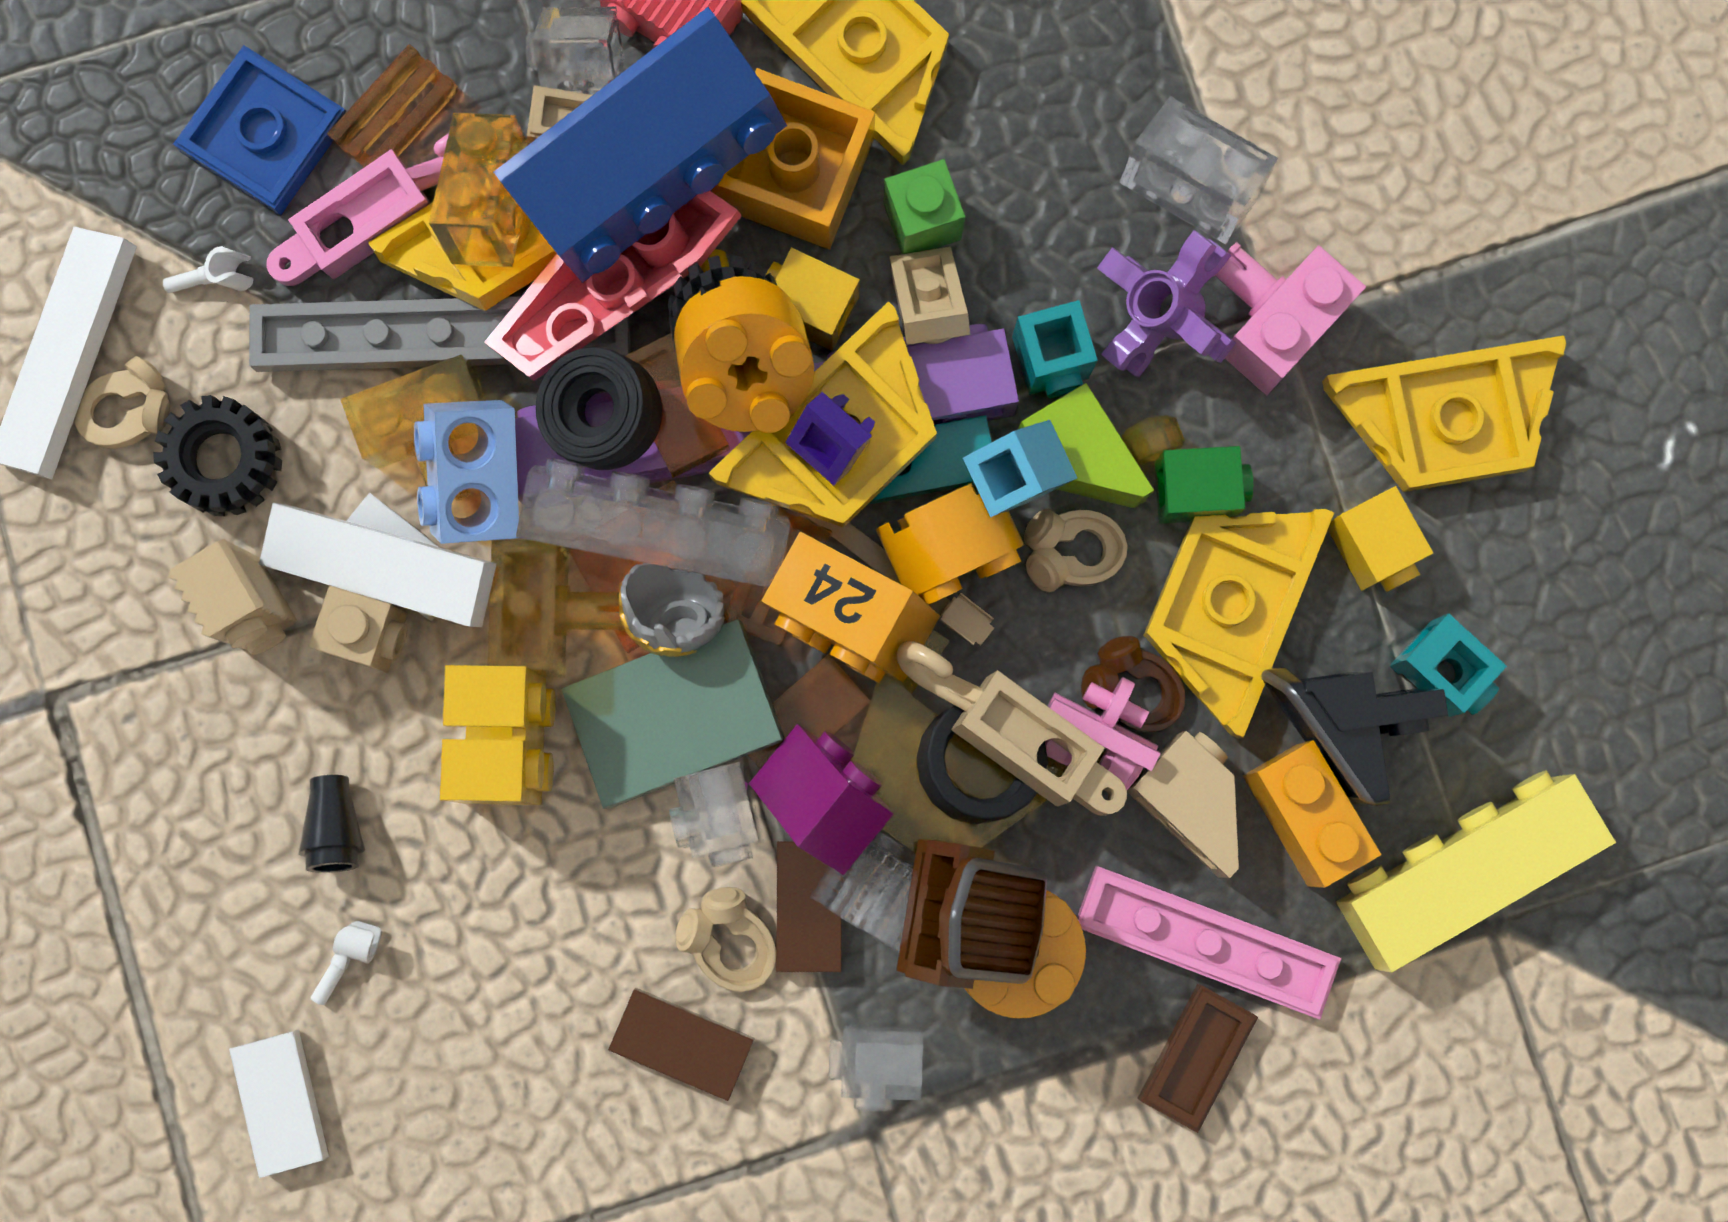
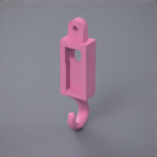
[267,125,487,286]

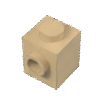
[308,585,408,673]

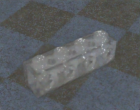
[516,458,791,587]

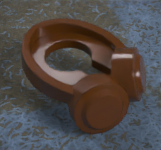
[1081,636,1185,732]

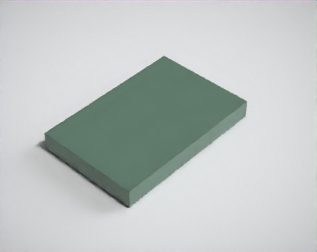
[561,619,785,809]

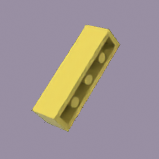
[1336,770,1616,973]

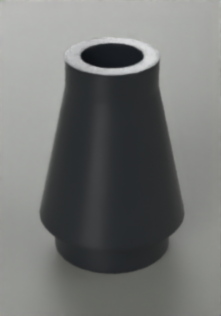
[298,775,365,873]

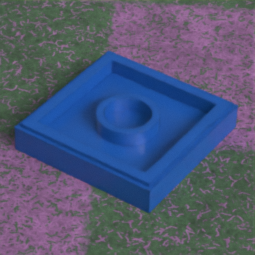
[173,45,350,216]

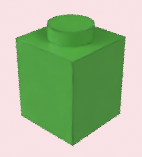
[883,159,965,254]

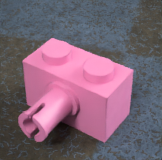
[1213,242,1366,396]

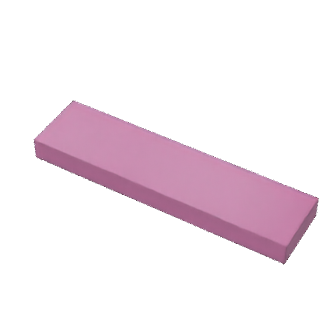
[1077,866,1341,1020]

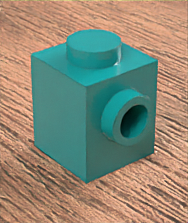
[1012,300,1098,398]

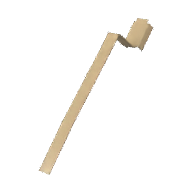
[804,514,994,646]

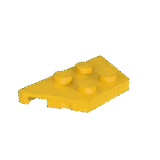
[741,0,949,165]
[368,144,557,311]
[709,301,937,528]
[1322,335,1566,492]
[1143,509,1334,739]

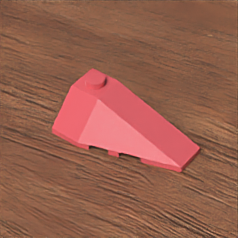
[484,191,742,381]

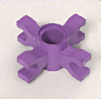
[1097,230,1236,377]

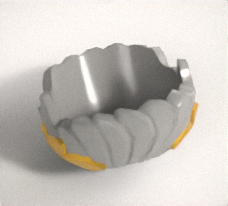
[619,558,725,657]

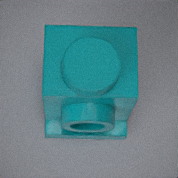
[1390,613,1507,717]

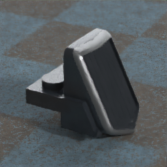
[1261,667,1448,806]

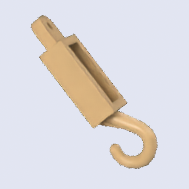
[897,641,1127,816]

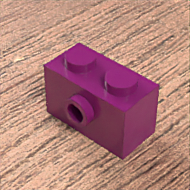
[749,724,894,875]

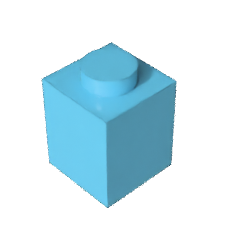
[963,420,1077,517]

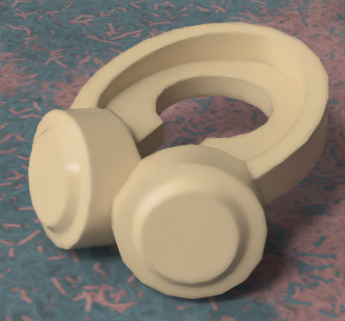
[74,356,170,449]
[1024,508,1128,592]
[676,887,776,992]

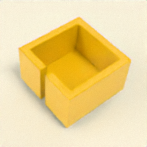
[440,665,556,805]

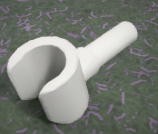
[163,247,253,293]
[310,921,382,1005]

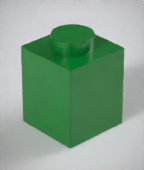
[1154,446,1253,524]

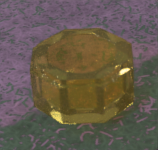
[1121,415,1185,465]

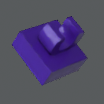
[785,392,875,485]

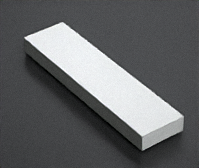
[0,227,137,480]
[259,503,497,627]

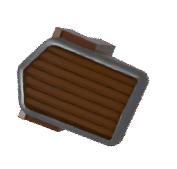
[896,839,1047,989]

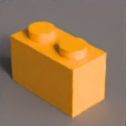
[1243,740,1382,888]

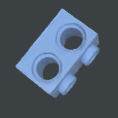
[414,400,520,544]

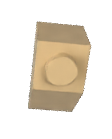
[1127,731,1239,878]

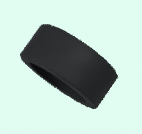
[916,706,1048,824]

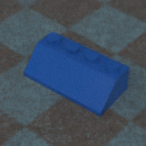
[494,7,787,283]

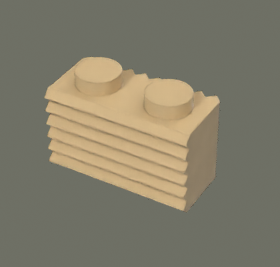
[168,539,297,655]

